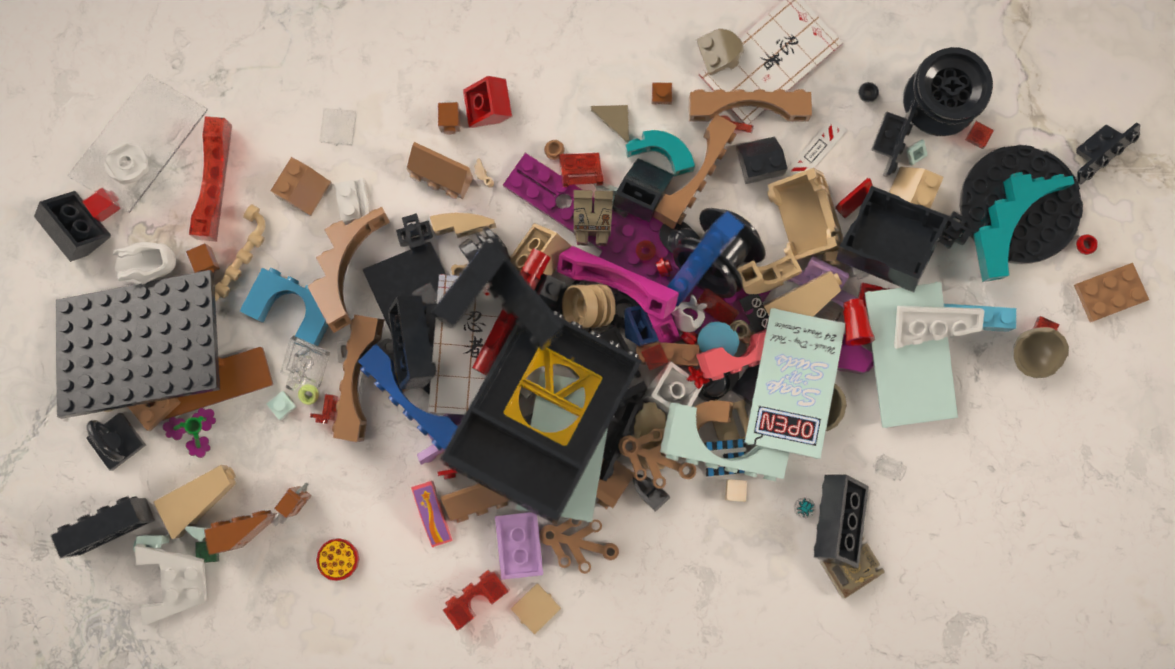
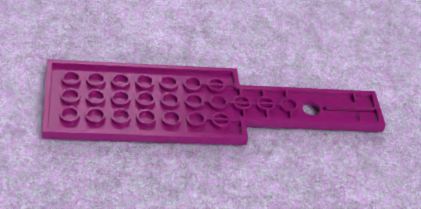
[503,152,771,338]

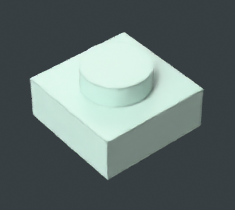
[267,391,297,420]

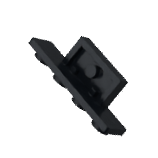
[871,98,920,177]
[1076,122,1140,185]
[599,402,639,482]

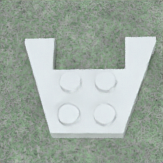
[135,544,207,625]

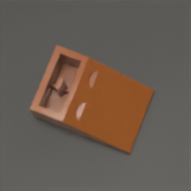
[204,510,277,555]

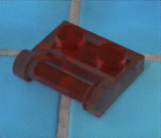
[559,153,603,187]

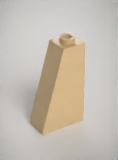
[764,271,842,317]
[154,465,237,539]

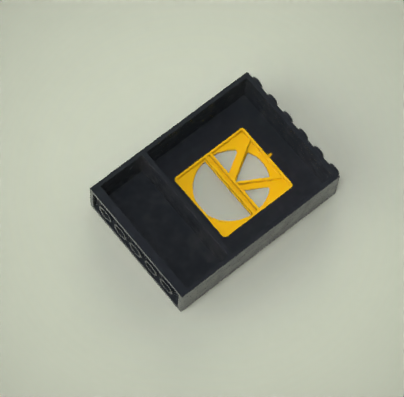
[440,311,642,525]

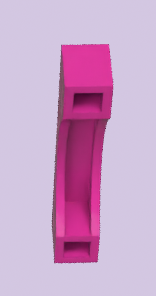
[557,246,679,320]

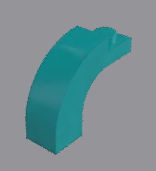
[625,130,695,177]

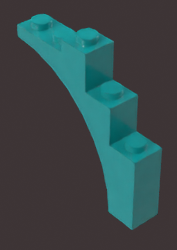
[973,172,1074,282]

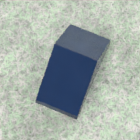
[624,305,659,346]

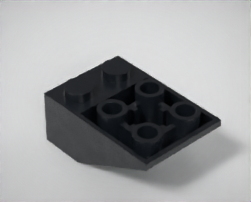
[613,158,674,222]

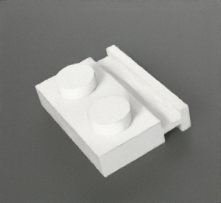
[334,178,370,223]

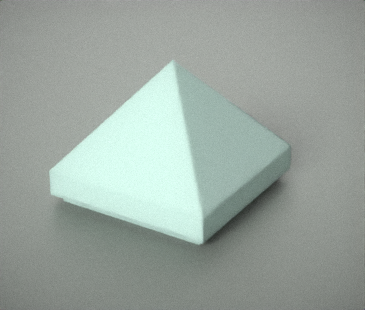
[906,139,928,166]

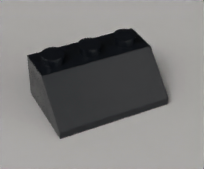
[34,191,111,262]

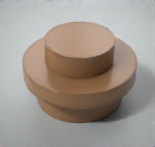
[544,140,564,160]

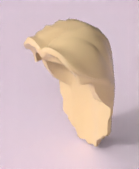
[634,401,666,470]

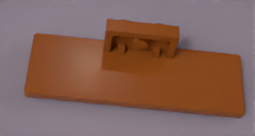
[149,347,273,421]

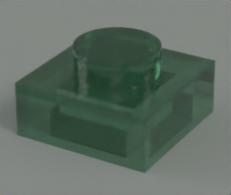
[195,541,219,563]

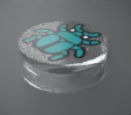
[794,497,816,518]

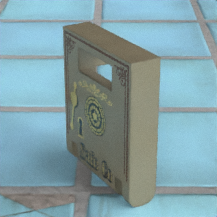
[820,537,885,599]

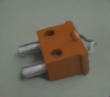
[271,482,312,526]

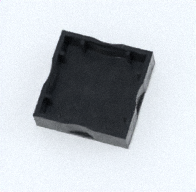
[836,186,950,292]
[430,240,508,329]

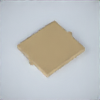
[511,583,561,635]

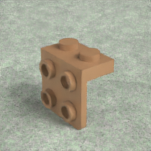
[596,459,634,509]

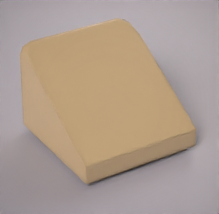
[725,479,747,502]

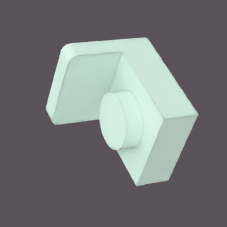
[133,534,169,552]

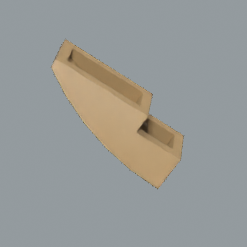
[430,213,497,238]

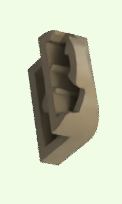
[696,29,744,76]

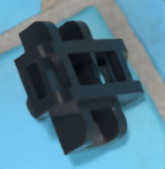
[938,211,972,249]
[396,213,434,251]

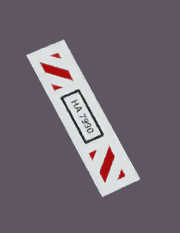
[785,118,847,177]

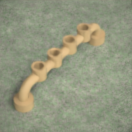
[215,204,265,302]

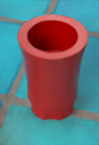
[843,299,875,346]

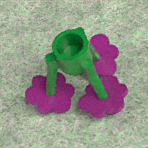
[162,408,216,458]

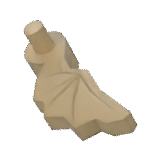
[474,158,494,187]

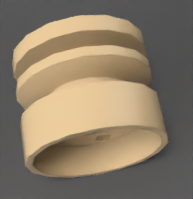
[562,284,616,328]

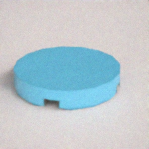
[697,322,739,356]

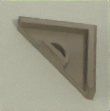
[591,105,629,143]

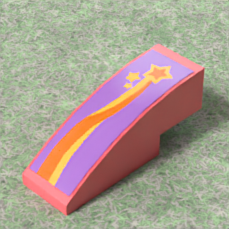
[411,481,452,547]

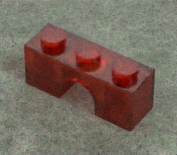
[443,570,510,631]

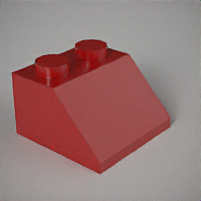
[463,76,512,128]

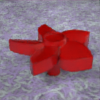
[687,366,709,390]

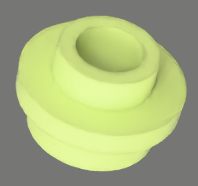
[298,384,319,405]

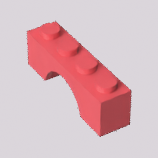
[696,329,767,381]

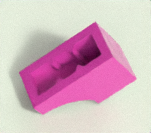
[647,313,681,343]

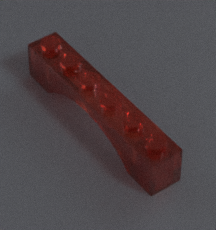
[189,116,232,242]

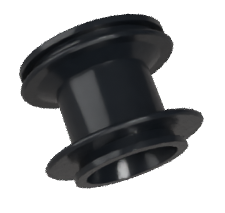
[903,47,993,136]
[673,208,766,298]

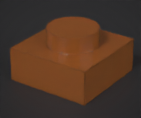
[652,82,672,104]

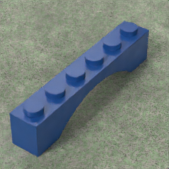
[667,211,744,307]
[358,344,458,451]

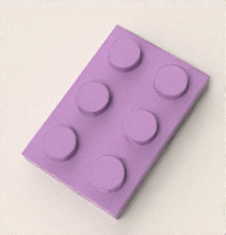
[495,512,544,580]

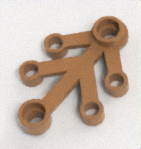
[618,429,696,489]
[539,518,619,574]

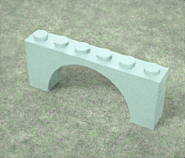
[660,402,789,481]

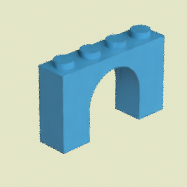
[240,267,329,349]

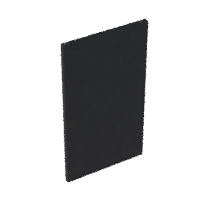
[362,241,446,389]

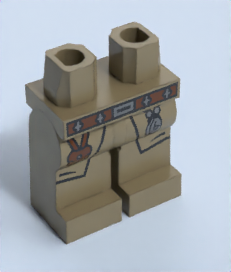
[574,190,613,246]

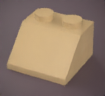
[889,166,944,208]

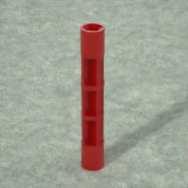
[472,249,551,376]

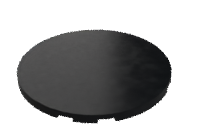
[960,145,1083,264]

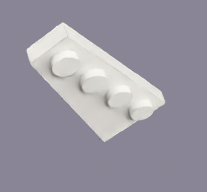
[894,306,984,349]

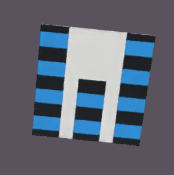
[704,439,746,477]

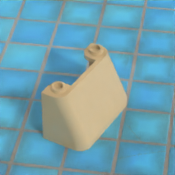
[767,168,844,261]

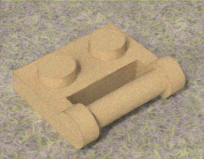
[712,400,749,441]

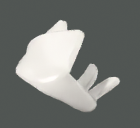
[672,295,707,332]

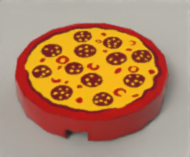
[316,538,359,581]

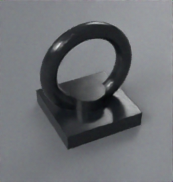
[86,413,146,471]

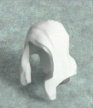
[113,242,176,285]

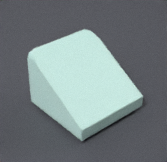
[185,526,210,542]

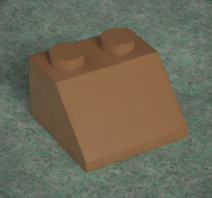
[270,157,331,216]

